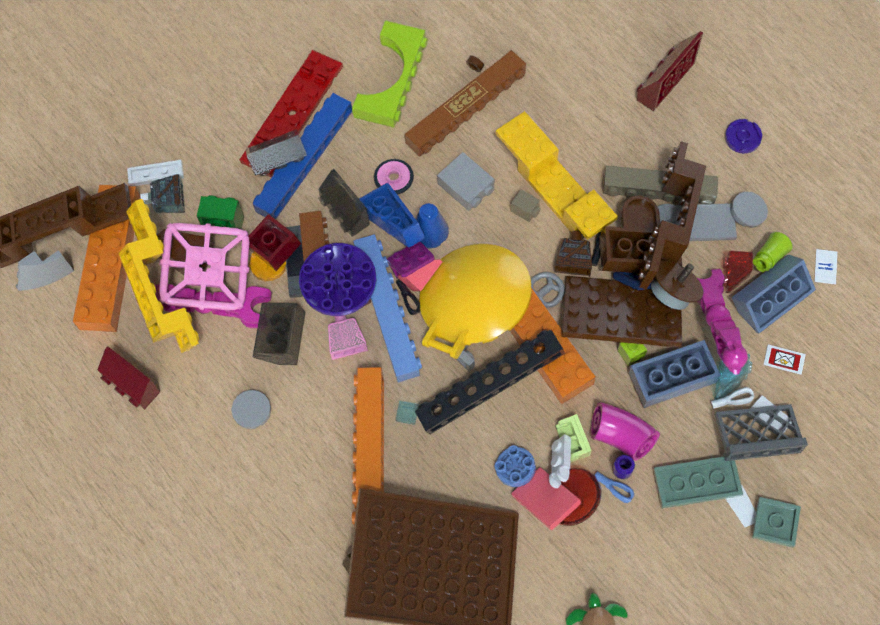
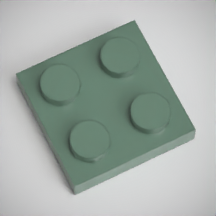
[752,497,801,548]

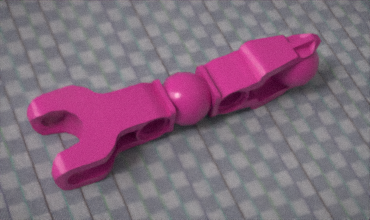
[697,268,748,375]
[136,284,272,329]

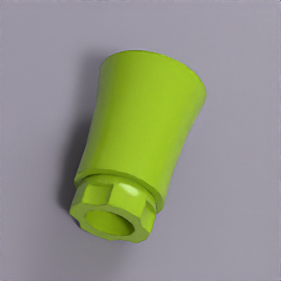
[753,232,793,272]

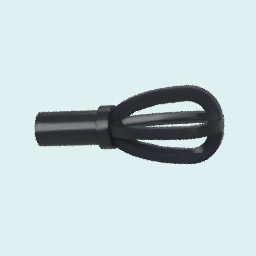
[591,229,604,267]
[396,279,420,315]

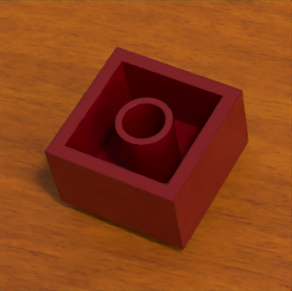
[248,214,301,271]

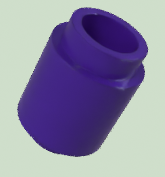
[613,455,635,479]

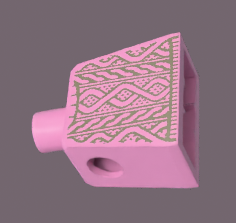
[328,315,368,360]

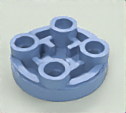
[494,445,536,487]

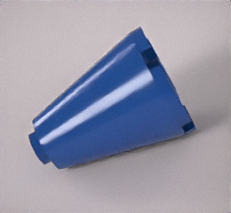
[416,203,449,249]

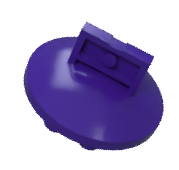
[299,243,377,316]

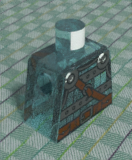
[141,174,185,213]

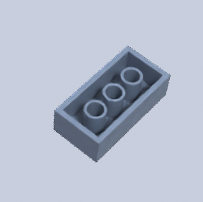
[629,340,721,408]

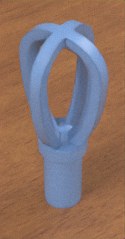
[594,472,634,503]

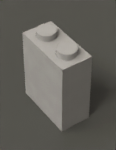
[437,152,495,211]

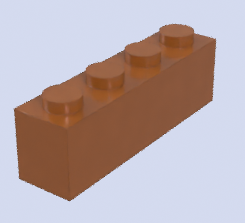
[299,211,330,261]

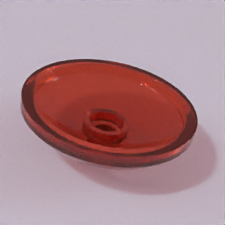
[559,468,601,526]

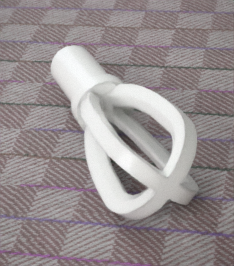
[711,387,754,409]

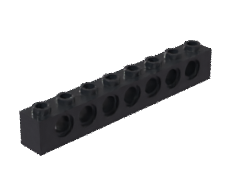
[415,329,566,435]

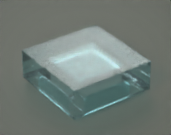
[396,401,419,425]

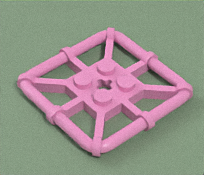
[159,223,250,310]

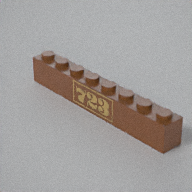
[404,50,526,157]

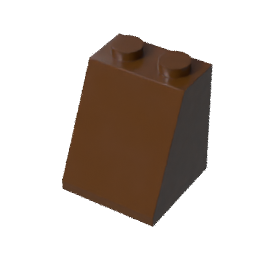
[156,229,214,275]

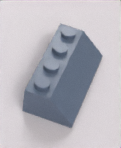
[732,255,816,334]

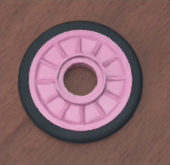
[374,159,414,195]

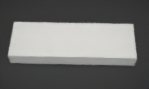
[127,160,184,186]

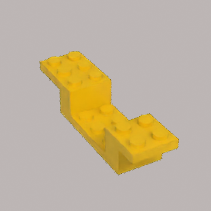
[495,111,618,240]
[118,199,199,353]

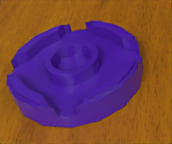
[725,119,763,154]

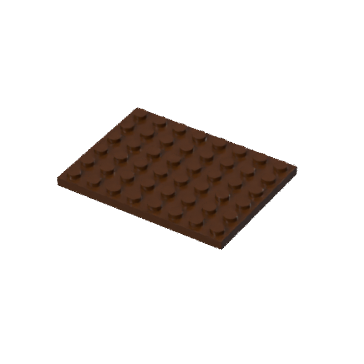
[344,488,519,625]

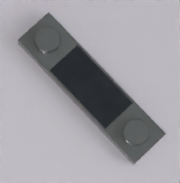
[286,225,304,298]

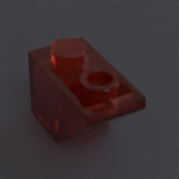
[723,251,753,293]

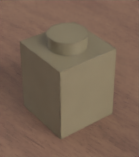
[511,189,541,222]

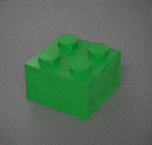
[197,195,244,236]

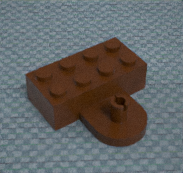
[600,196,682,273]

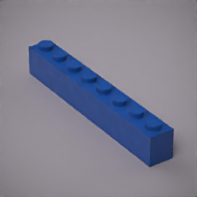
[253,93,353,219]

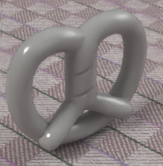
[531,272,565,308]

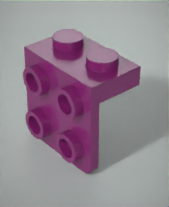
[387,242,435,278]

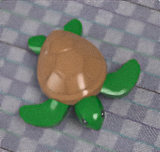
[566,593,628,625]

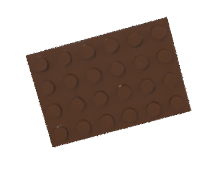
[562,276,682,348]

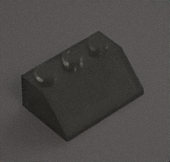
[246,129,307,176]
[318,169,370,237]
[252,303,306,365]

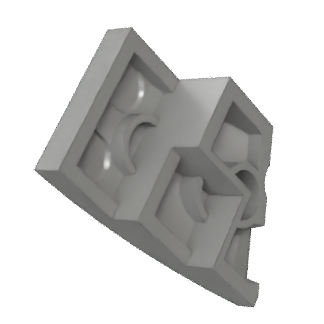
[16,250,74,291]

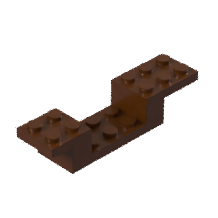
[638,141,706,289]
[0,183,131,268]

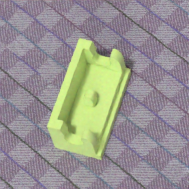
[555,414,592,463]

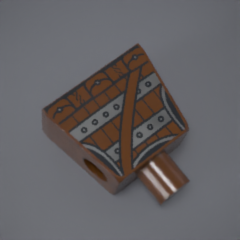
[555,231,592,276]

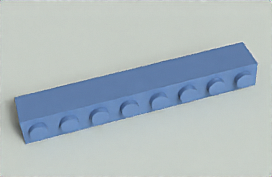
[353,234,422,382]

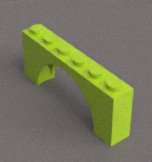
[352,21,428,128]

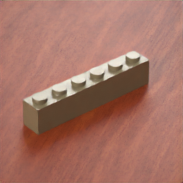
[603,165,718,204]

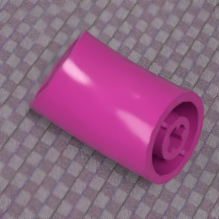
[590,402,660,461]

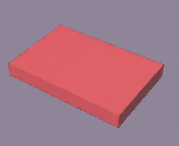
[511,467,581,531]

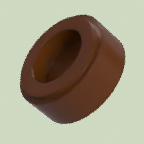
[466,55,484,72]

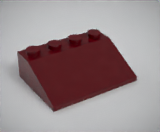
[636,31,703,112]

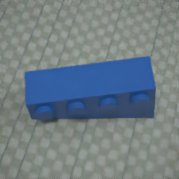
[356,183,425,248]

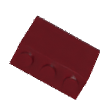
[97,346,160,410]

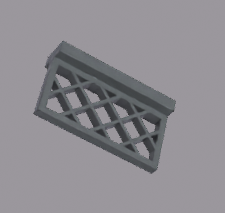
[714,404,808,461]

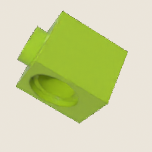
[618,342,647,367]

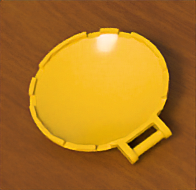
[419,244,532,359]

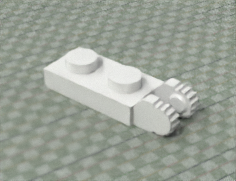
[549,434,571,488]

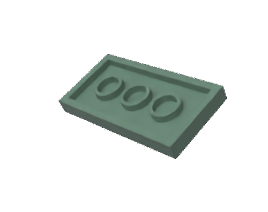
[653,457,743,509]

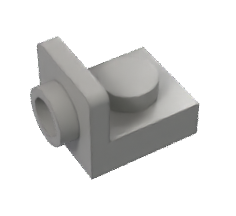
[456,345,475,372]

